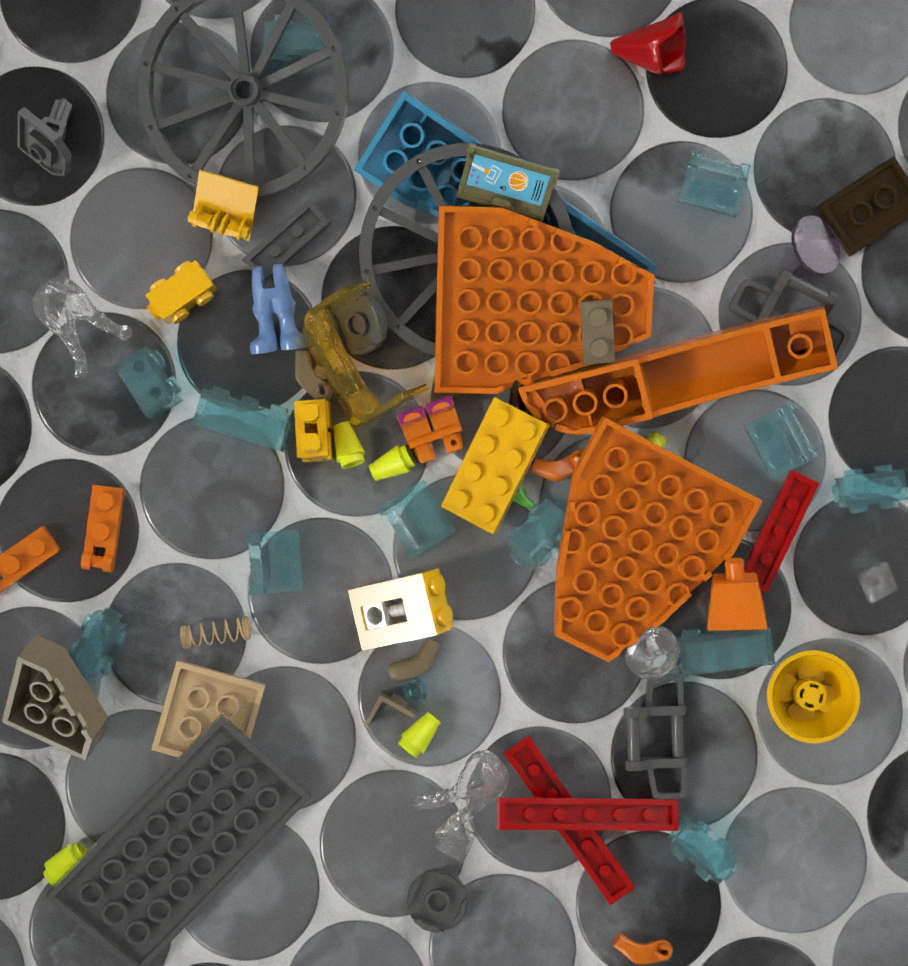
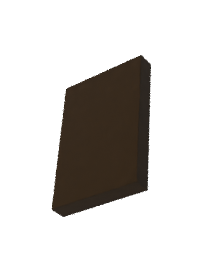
[816,156,908,257]

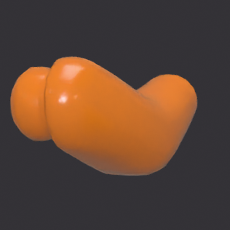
[530,449,584,482]
[612,933,673,965]

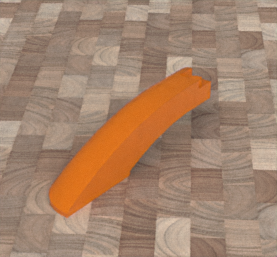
[518,306,838,435]

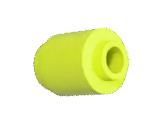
[43,842,87,886]

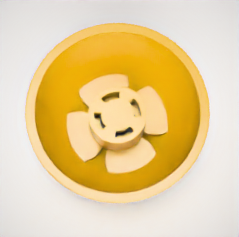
[767,650,860,743]

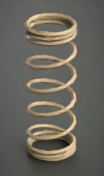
[180,616,251,649]

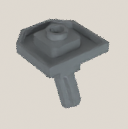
[18,98,72,176]

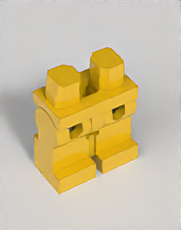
[294,399,334,462]

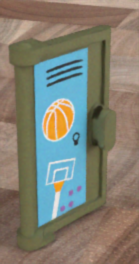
[456,143,560,222]

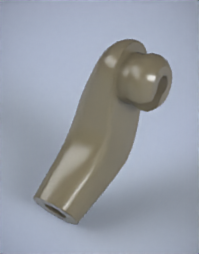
[295,351,333,401]
[388,638,441,682]

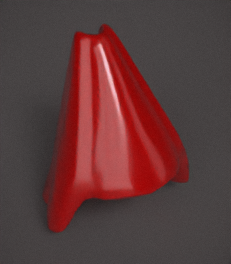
[610,12,686,75]

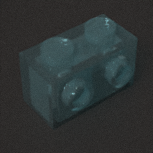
[114,346,183,420]

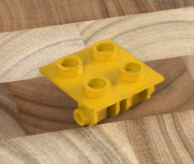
[188,169,259,241]

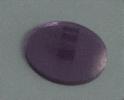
[791,215,840,275]

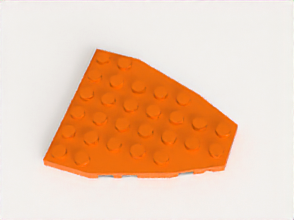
[434,206,655,394]
[554,416,763,662]

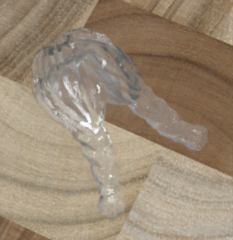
[32,277,133,379]
[412,750,509,840]

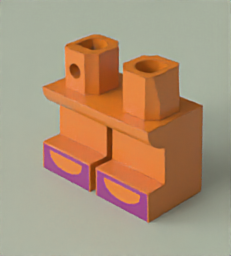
[396,395,463,464]

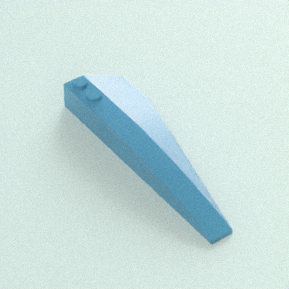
[354,91,657,273]

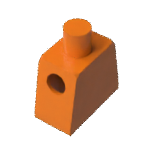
[707,558,767,631]

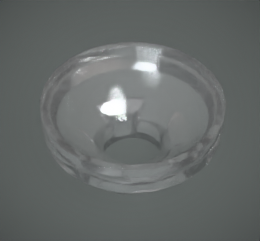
[625,626,680,680]

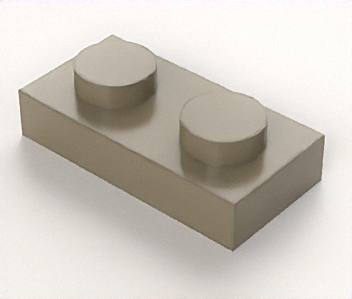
[580,299,615,365]

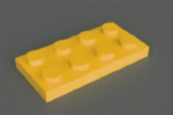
[441,397,550,535]

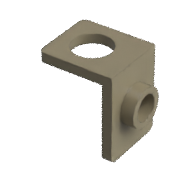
[363,692,418,728]

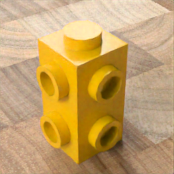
[145,260,218,324]

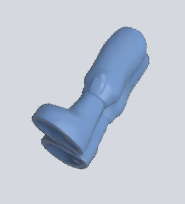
[250,264,308,354]

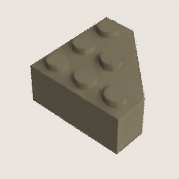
[2,635,108,761]

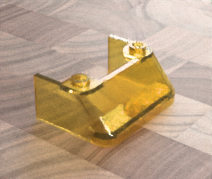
[302,281,429,429]

